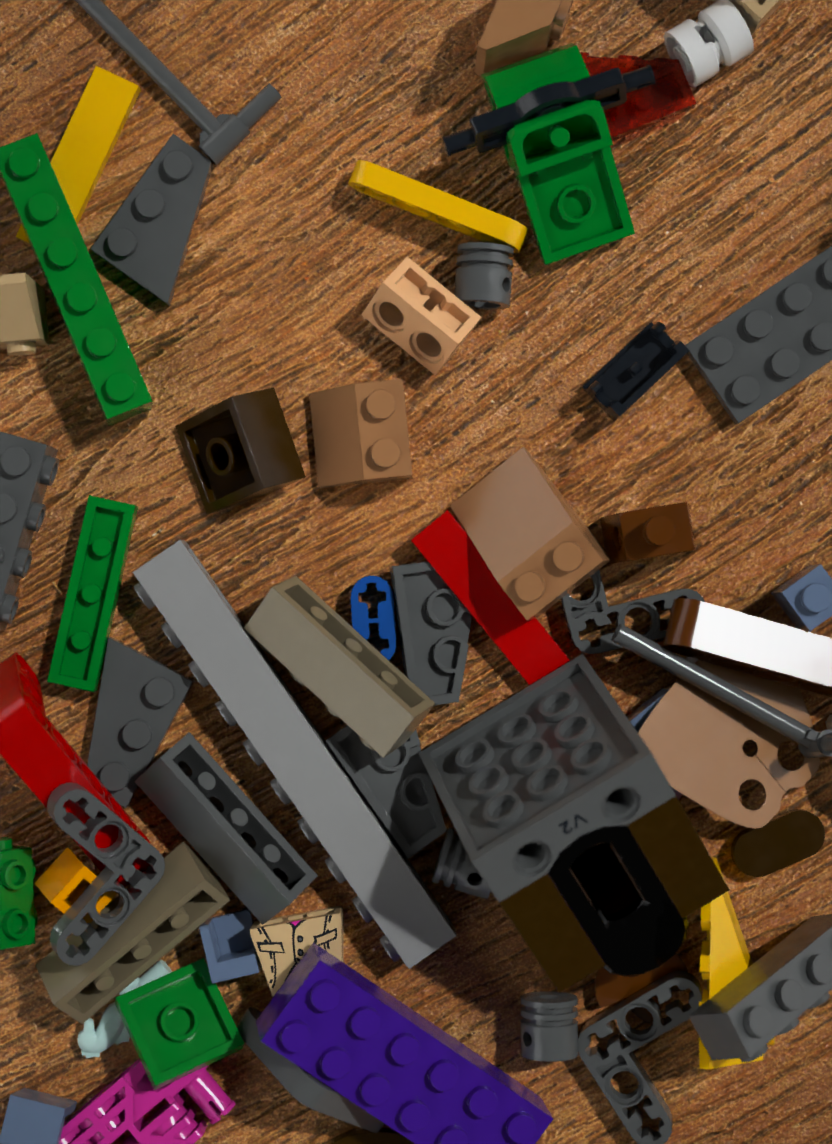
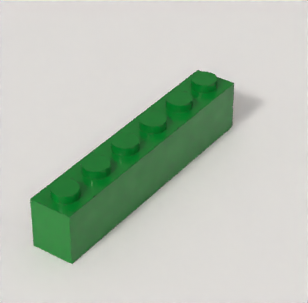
[0,133,153,426]

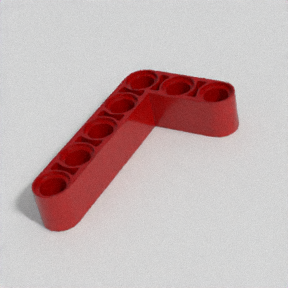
[0,652,151,887]

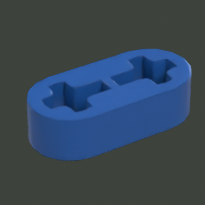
[351,576,396,660]

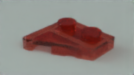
[580,52,696,141]

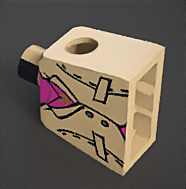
[250,905,344,997]

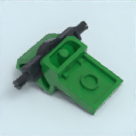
[442,43,656,265]

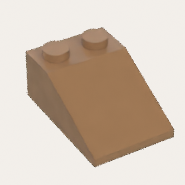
[450,447,612,621]

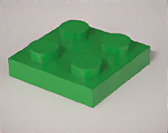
[115,958,245,1091]

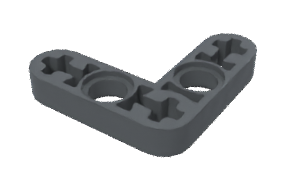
[561,570,705,654]
[47,782,165,966]
[578,971,702,1144]
[236,1007,384,1133]

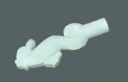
[77,959,172,1059]

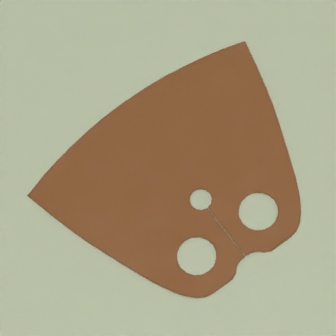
[638,616,820,829]

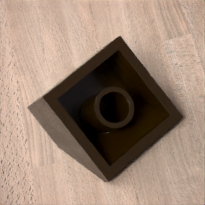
[175,387,306,515]

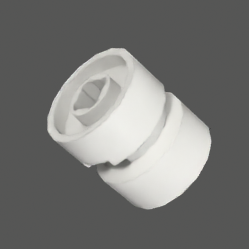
[664,0,754,87]

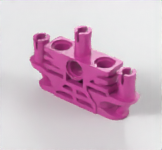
[59,1058,236,1144]

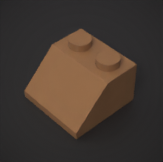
[474,0,573,76]
[309,379,412,488]

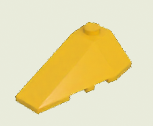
[699,857,775,1069]

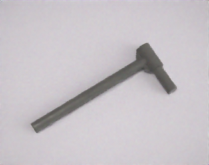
[75,0,282,166]
[611,624,832,758]

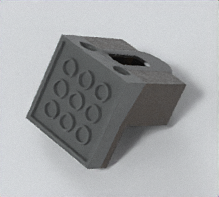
[419,654,729,993]

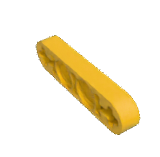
[348,160,528,253]

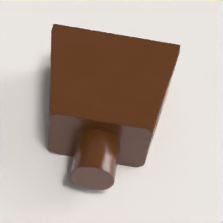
[600,502,696,565]

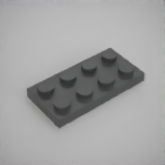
[685,246,832,425]

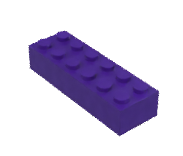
[256,942,554,1144]

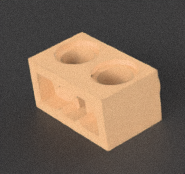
[362,257,482,375]

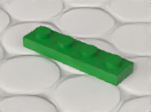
[47,495,138,692]

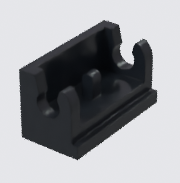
[582,322,690,422]

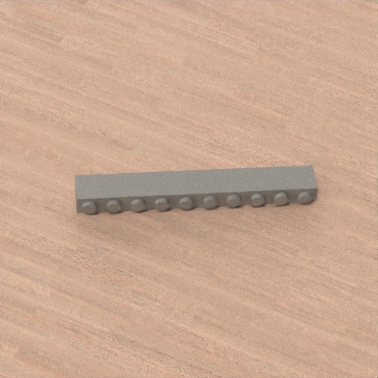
[133,539,457,969]

